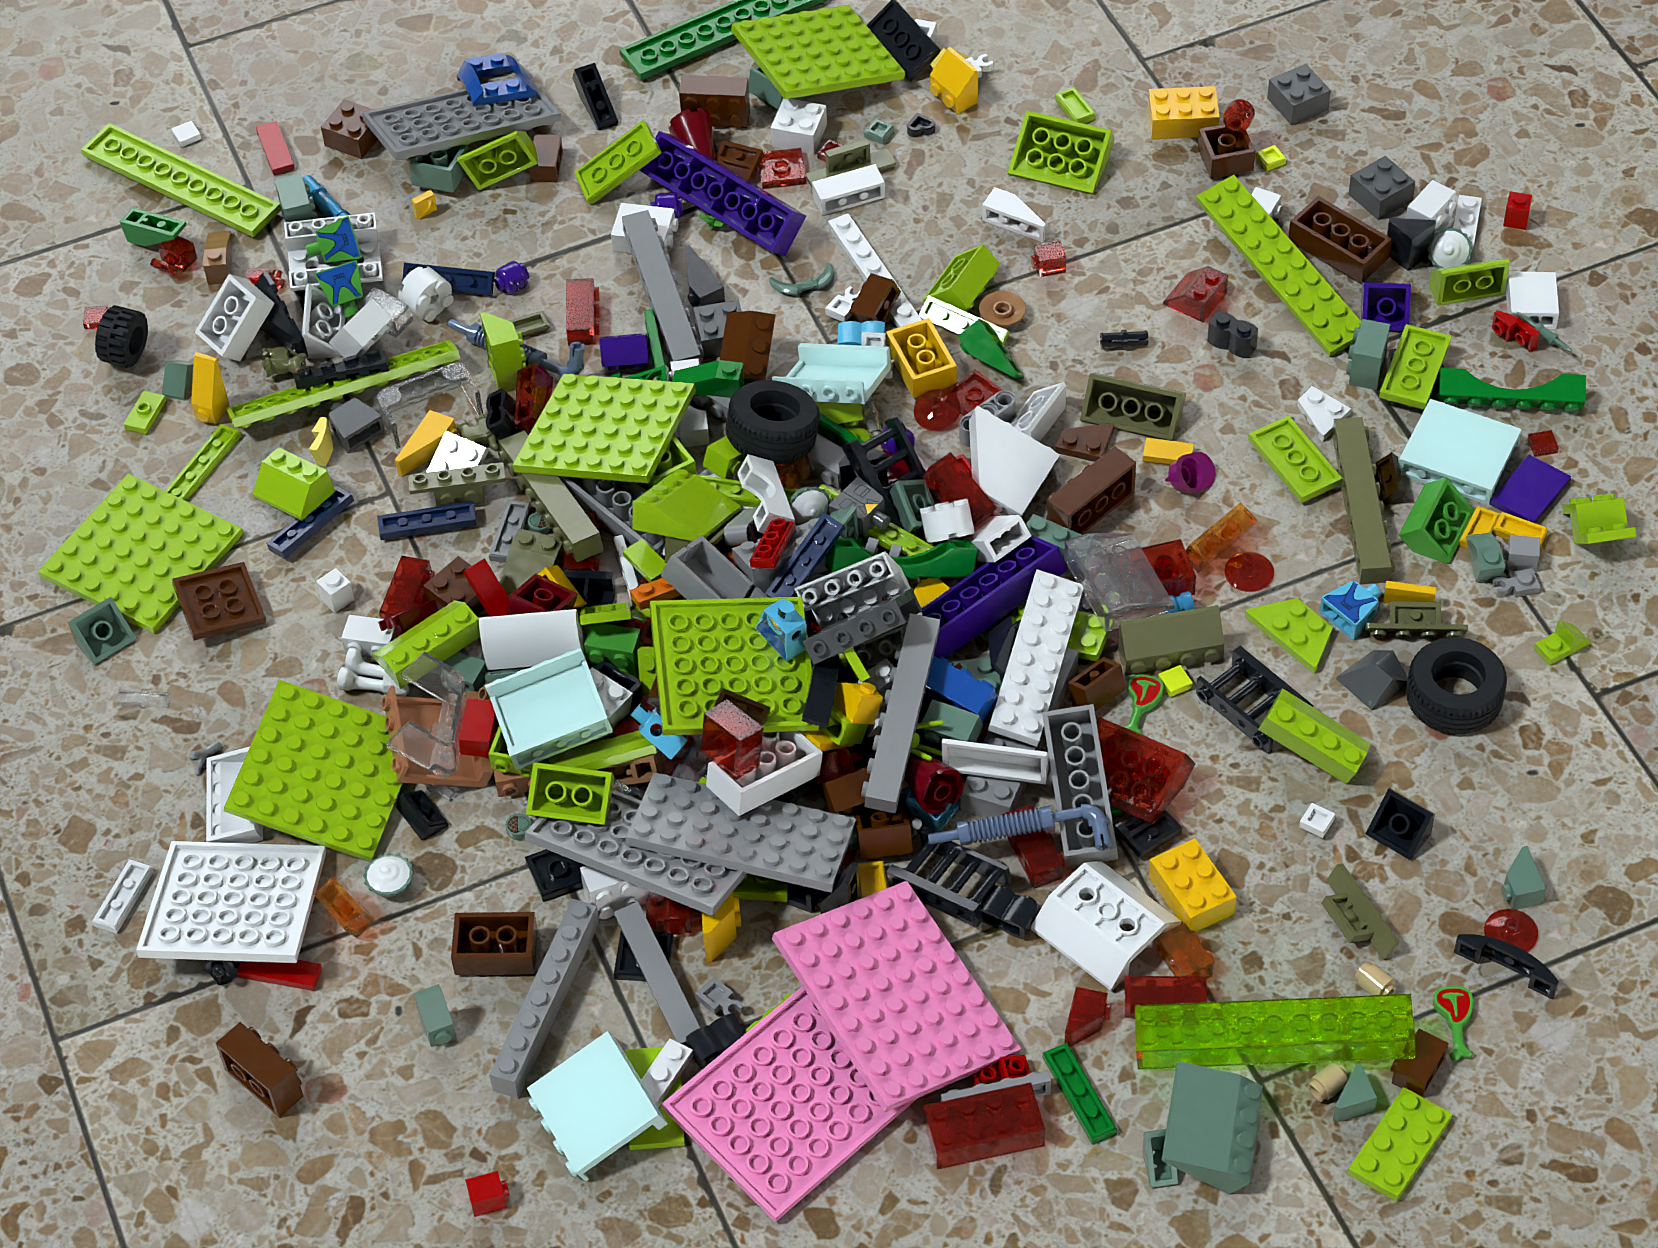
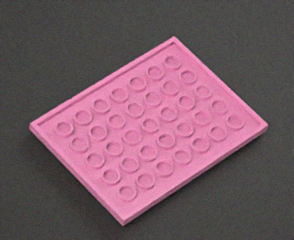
[772,881,1021,1112]
[662,986,918,1222]

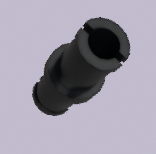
[1100,330,1148,348]

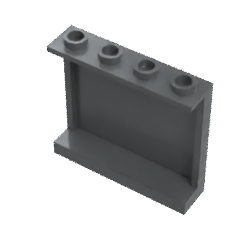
[803,588,922,664]

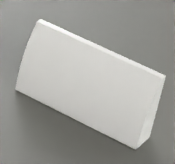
[479,609,586,670]
[942,739,1049,784]
[206,747,263,843]

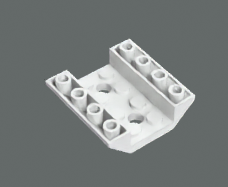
[284,212,383,291]
[795,552,922,672]
[1031,861,1182,991]

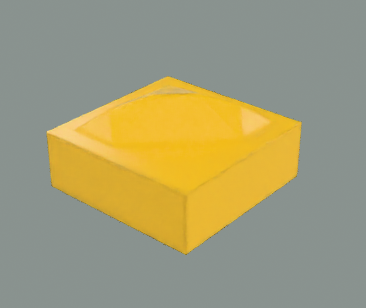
[411,190,437,220]

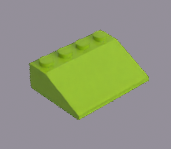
[1007,110,1115,194]
[632,469,741,541]

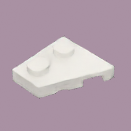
[1297,386,1351,441]

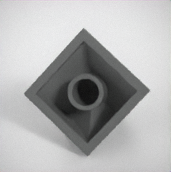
[1336,650,1408,710]

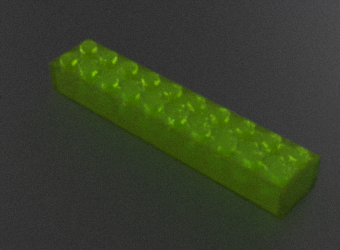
[1135,994,1415,1069]

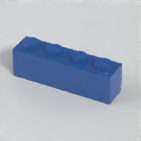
[894,656,998,723]

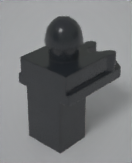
[201,960,238,985]

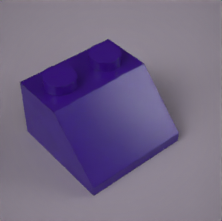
[1361,282,1411,331]
[599,333,649,371]

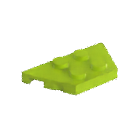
[1245,598,1333,674]

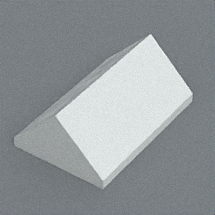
[302,283,345,359]
[1010,382,1066,442]

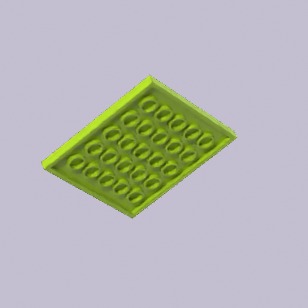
[731,5,905,99]
[513,374,696,483]
[38,473,243,634]
[649,597,819,736]
[224,679,403,862]

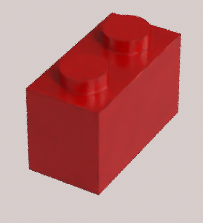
[458,699,499,757]

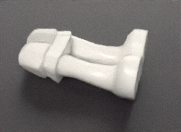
[337,647,412,696]

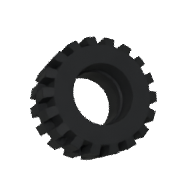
[95,305,148,368]

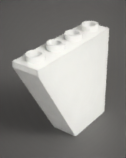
[969,406,1060,518]

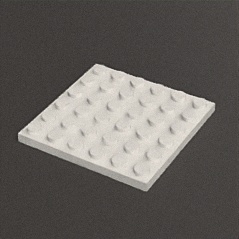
[136,841,326,963]

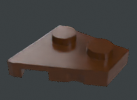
[715,140,765,182]
[1055,423,1114,462]

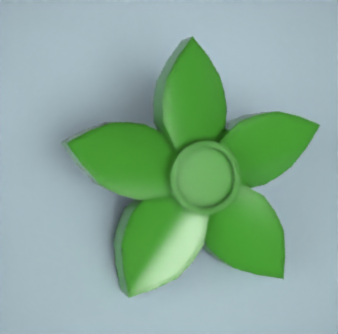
[699,213,725,230]

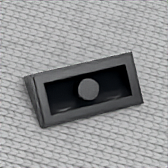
[396,790,449,840]

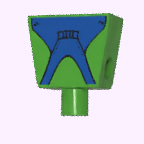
[305,216,362,264]
[314,260,363,318]

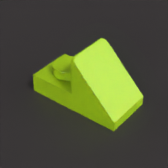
[1534,620,1590,666]

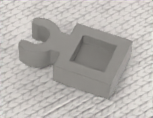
[1492,568,1541,598]
[695,977,744,1015]

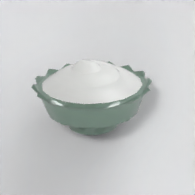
[1427,227,1473,268]
[789,487,832,526]
[363,853,414,897]

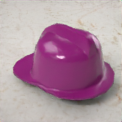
[1165,452,1216,493]

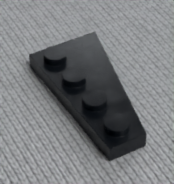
[294,349,389,389]

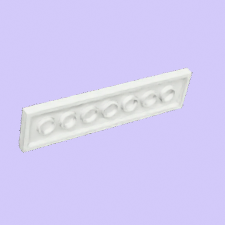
[988,570,1084,746]

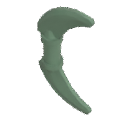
[769,263,834,295]
[1516,312,1572,353]

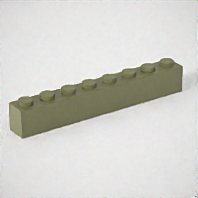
[1332,417,1395,584]
[498,430,604,562]

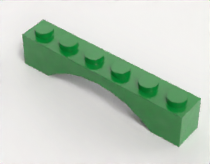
[1438,368,1586,412]
[825,538,977,579]

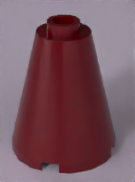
[668,108,715,160]
[905,748,964,814]

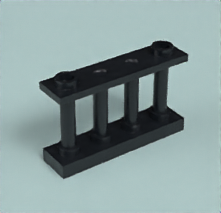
[841,417,942,527]
[1196,646,1313,754]
[886,828,1012,927]

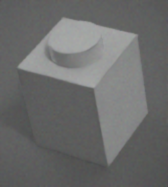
[1502,535,1540,572]

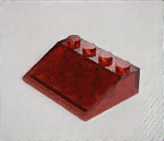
[1096,717,1196,824]

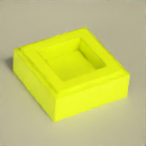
[1255,145,1286,172]
[1158,665,1193,697]

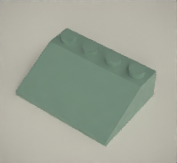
[1162,1062,1263,1194]

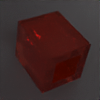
[1030,241,1066,277]

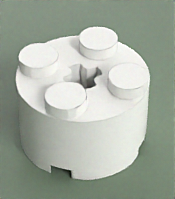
[398,266,454,322]
[920,498,974,543]

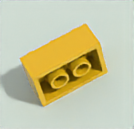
[1148,86,1220,139]
[886,318,957,399]
[1148,838,1237,935]

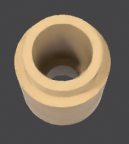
[1354,962,1396,1001]
[1307,1062,1349,1102]

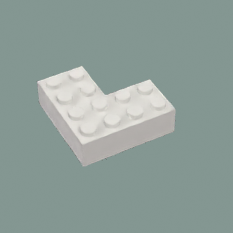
[706,731,823,816]

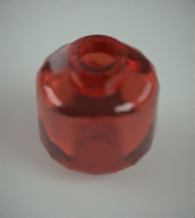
[1223,99,1255,132]

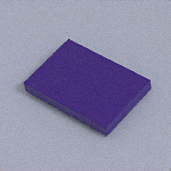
[1490,454,1571,523]

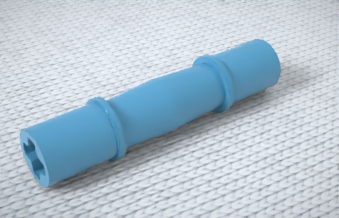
[302,175,350,218]

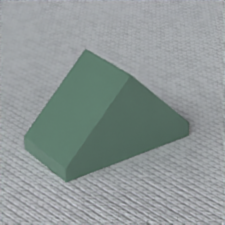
[162,360,194,401]
[1333,1063,1377,1122]
[1142,1129,1178,1187]

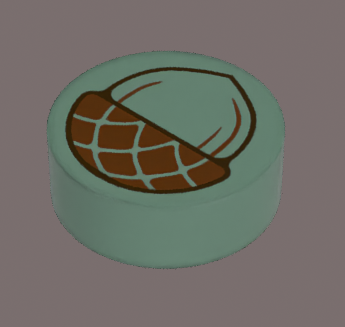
[528,512,552,534]
[505,813,532,840]

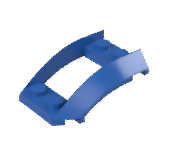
[457,53,537,106]

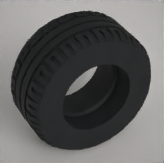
[725,380,820,464]
[1406,637,1507,735]

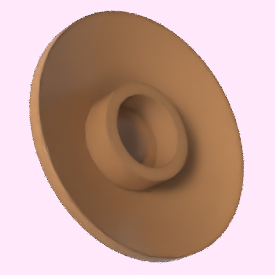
[979,291,1026,327]

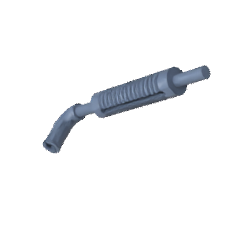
[448,318,585,378]
[928,804,1112,850]

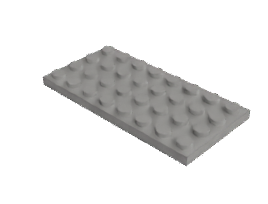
[362,77,561,160]
[625,772,856,893]
[525,789,747,916]

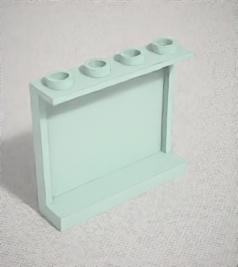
[772,343,891,404]
[1399,399,1522,505]
[485,648,613,770]
[527,1031,668,1181]

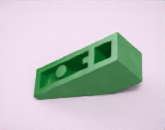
[119,207,187,247]
[957,319,1025,380]
[672,360,744,398]

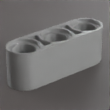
[959,390,1016,447]
[724,508,764,546]

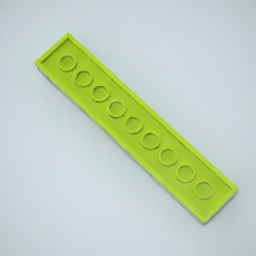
[81,123,281,237]
[1196,175,1361,357]
[226,340,461,429]

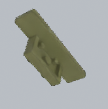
[806,138,896,188]
[408,462,506,507]
[1364,602,1468,638]
[1321,863,1399,959]

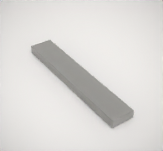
[614,902,700,1046]

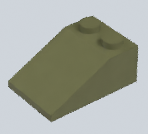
[500,529,567,597]

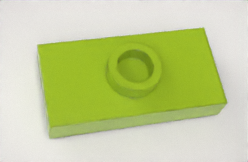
[123,391,166,435]

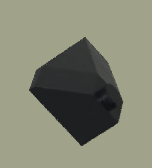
[255,271,309,358]

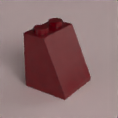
[506,573,578,615]

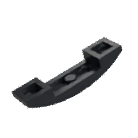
[802,656,839,728]
[1454,934,1559,999]

